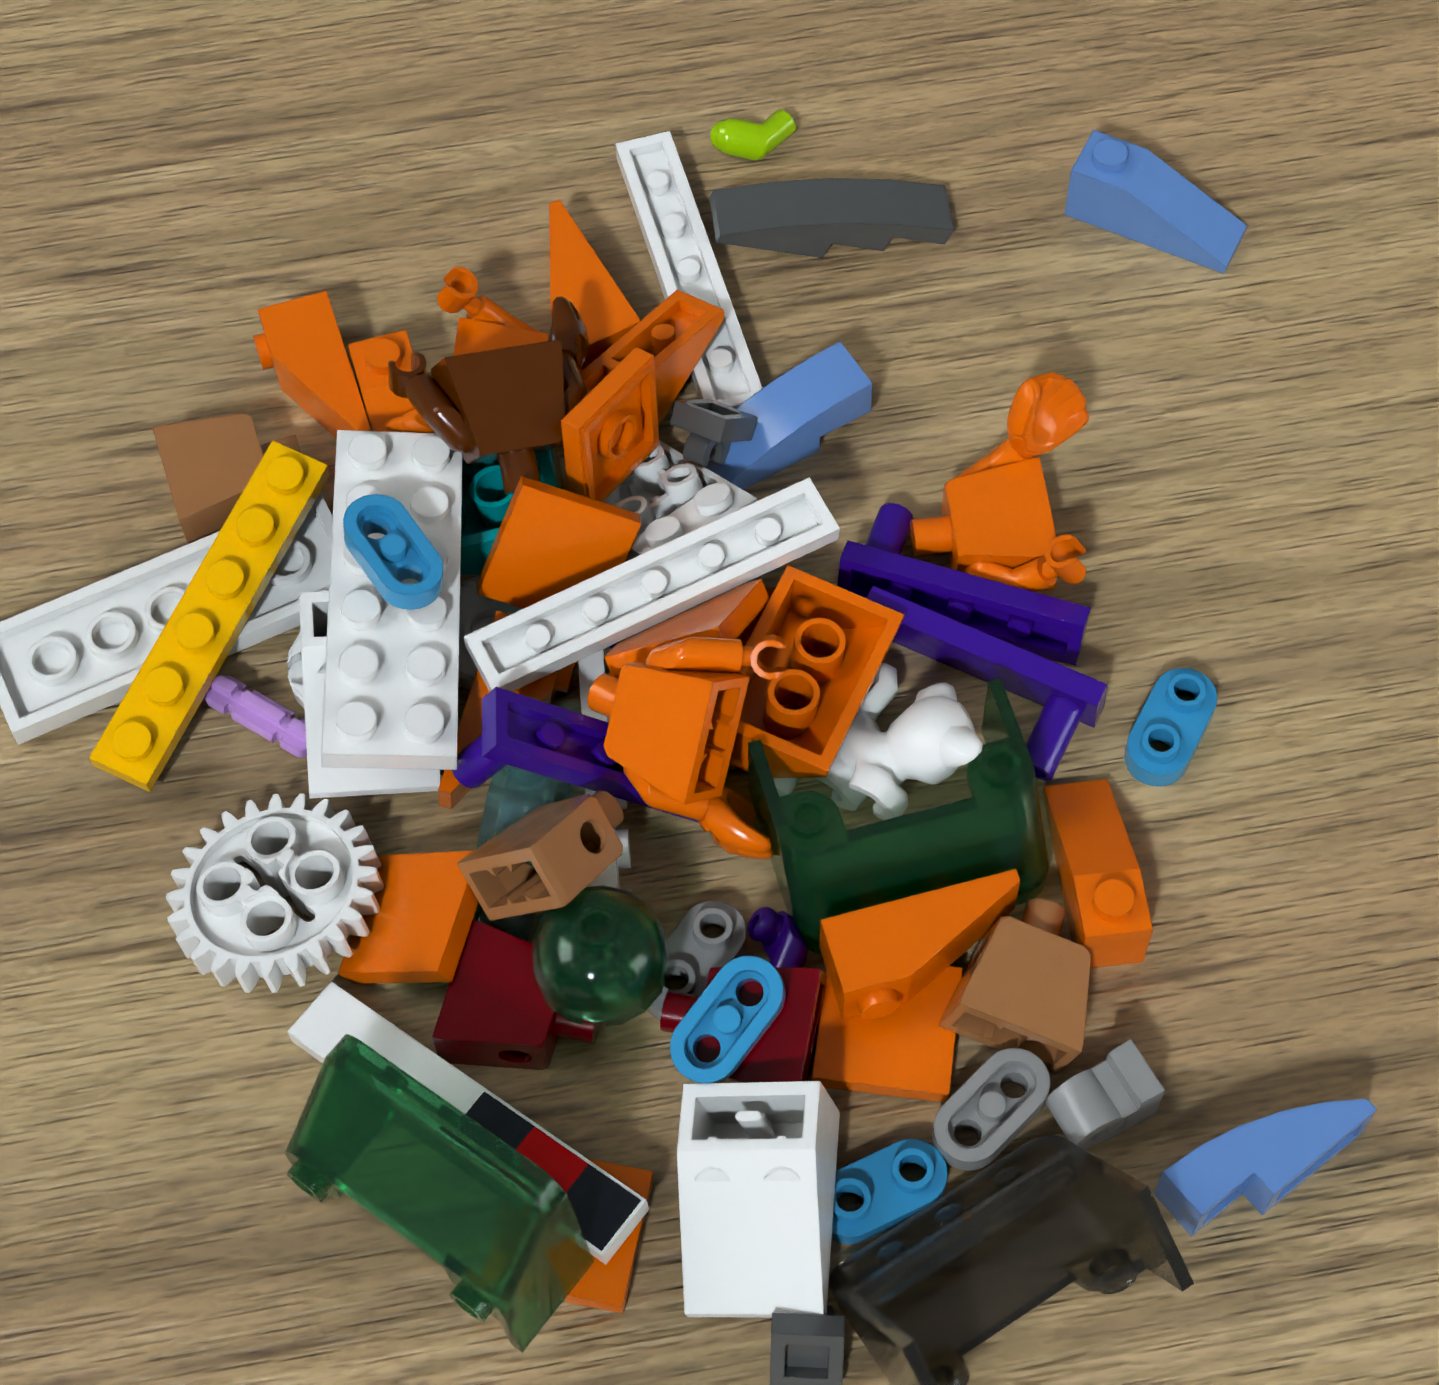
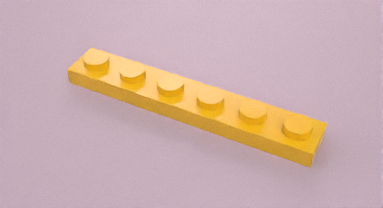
[89,440,330,792]

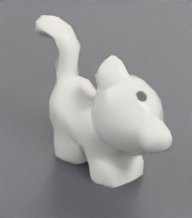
[815,663,983,824]

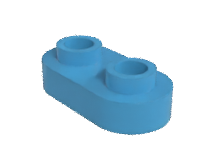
[343,494,443,610]
[1124,668,1217,786]
[670,956,786,1083]
[832,1139,947,1244]

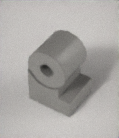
[1045,1039,1165,1151]

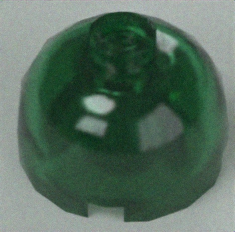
[531,885,669,1026]

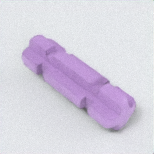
[205,675,307,758]

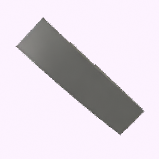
[709,178,954,258]

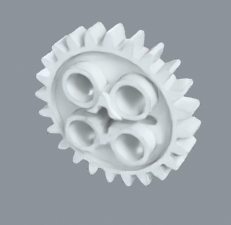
[166,793,384,993]

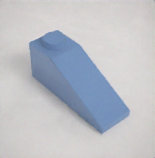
[1064,130,1247,274]

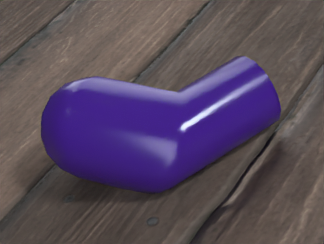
[748,907,808,968]

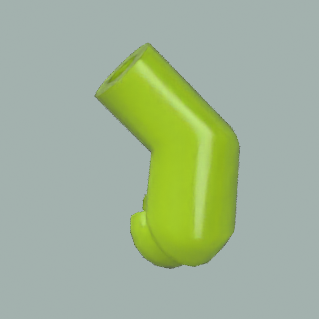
[710,109,796,161]

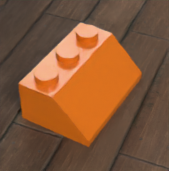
[729,565,905,779]

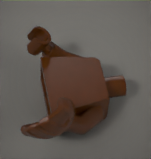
[388,296,589,494]

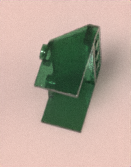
[748,678,1049,954]
[285,1034,594,1353]

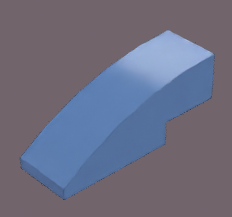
[704,342,872,490]
[1154,1099,1377,1237]

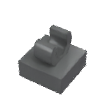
[670,399,758,466]
[770,1306,845,1385]

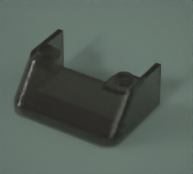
[828,1135,1194,1385]

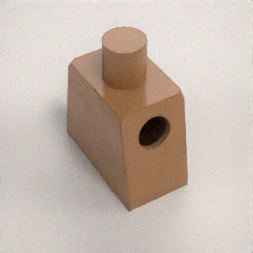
[152,413,301,544]
[457,790,624,921]
[939,898,1091,1073]

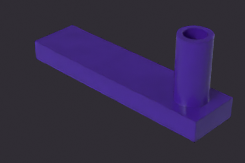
[837,503,1091,666]
[867,586,1108,781]
[452,687,699,823]

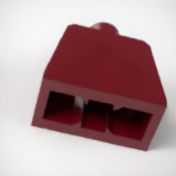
[432,920,604,1070]
[660,967,827,1083]

